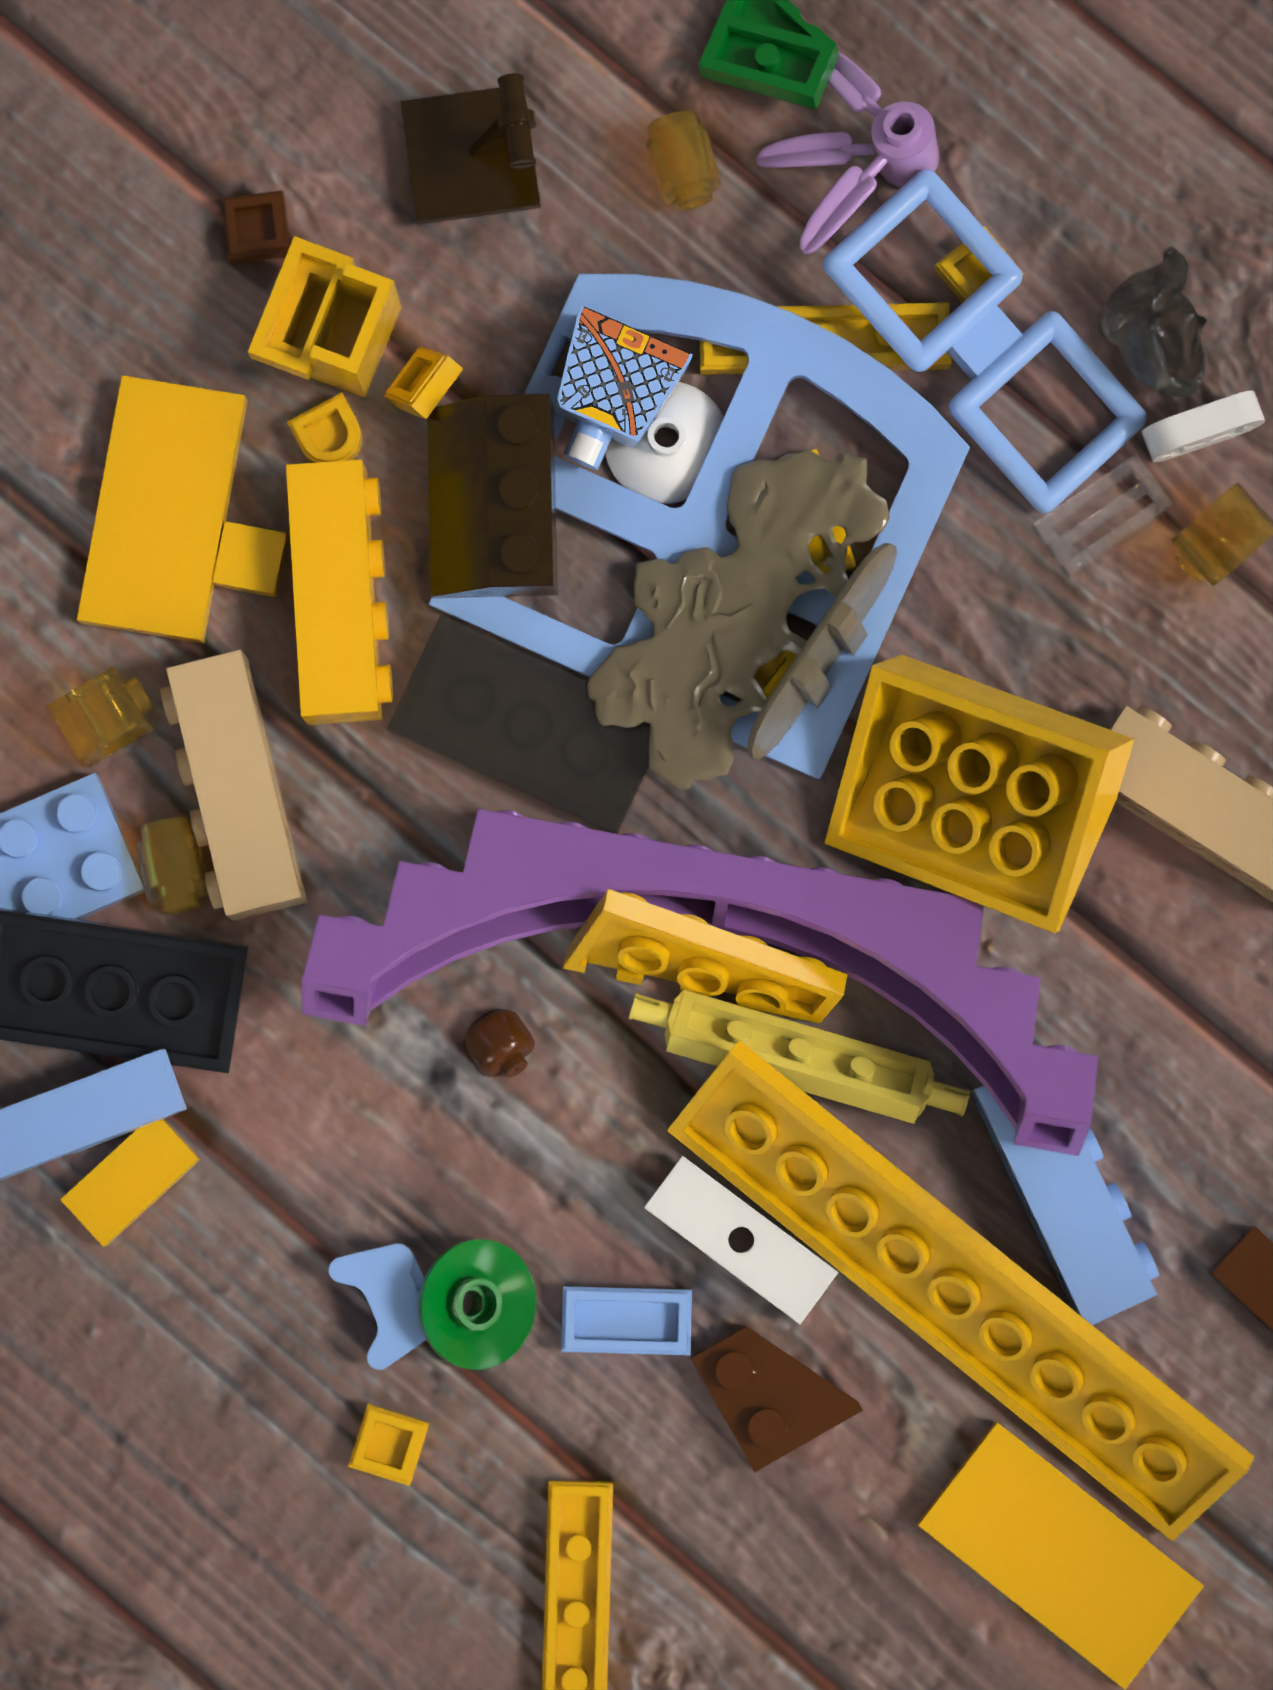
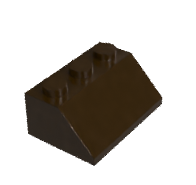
[427,394,558,598]

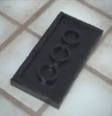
[0,908,249,1073]

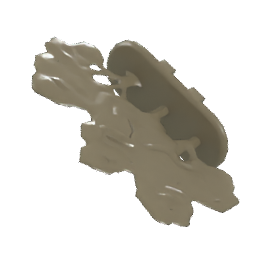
[587,449,897,791]

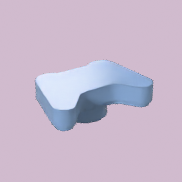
[328,1243,426,1370]

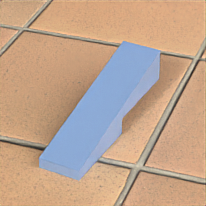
[0,1049,187,1181]

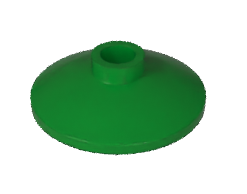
[418,1239,536,1370]

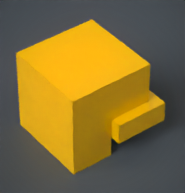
[248,236,401,398]

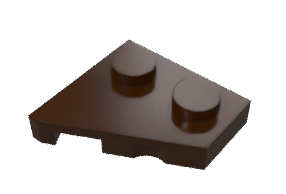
[690,1326,863,1472]

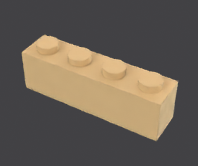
[160,650,308,921]
[1109,706,1273,903]

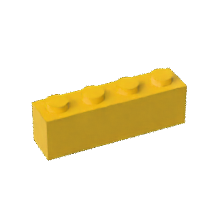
[286,459,393,725]

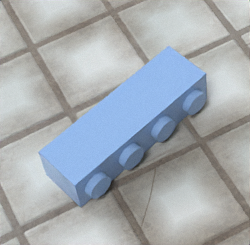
[970,1085,1159,1325]

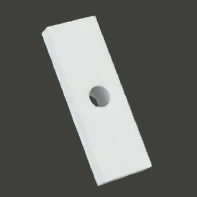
[644,1156,839,1324]

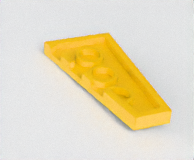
[562,889,848,1024]

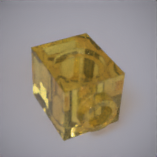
[47,667,155,768]

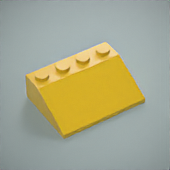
[824,655,1134,933]

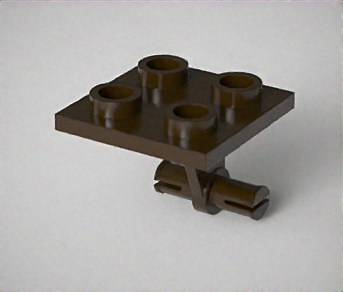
[400,73,541,225]

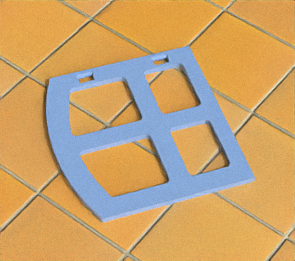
[429,274,970,781]

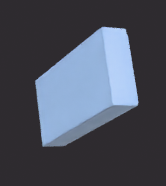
[561,1286,692,1355]

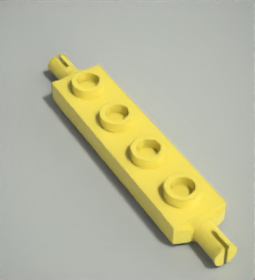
[629,990,970,1124]

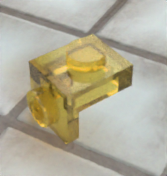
[1171,482,1273,587]

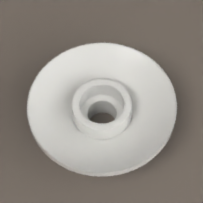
[605,382,724,505]

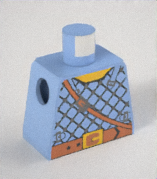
[554,305,693,470]

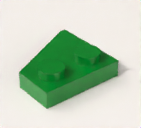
[698,0,839,110]

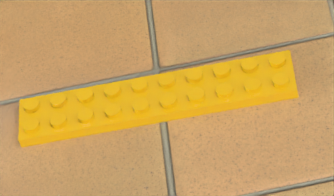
[667,1040,1255,1542]

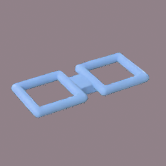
[823,169,1147,514]

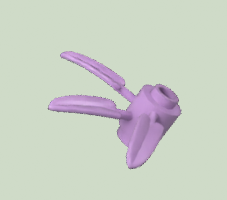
[756,51,939,254]

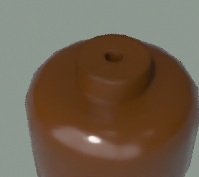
[464,1009,535,1078]

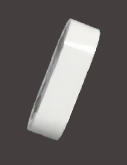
[1142,391,1265,462]

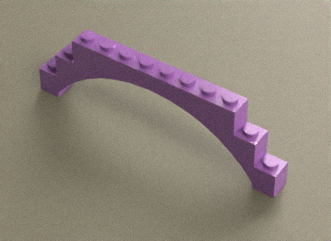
[302,809,1098,1156]

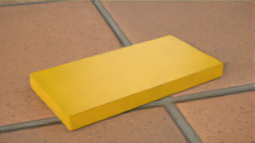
[77,375,248,644]
[916,1421,1204,1690]

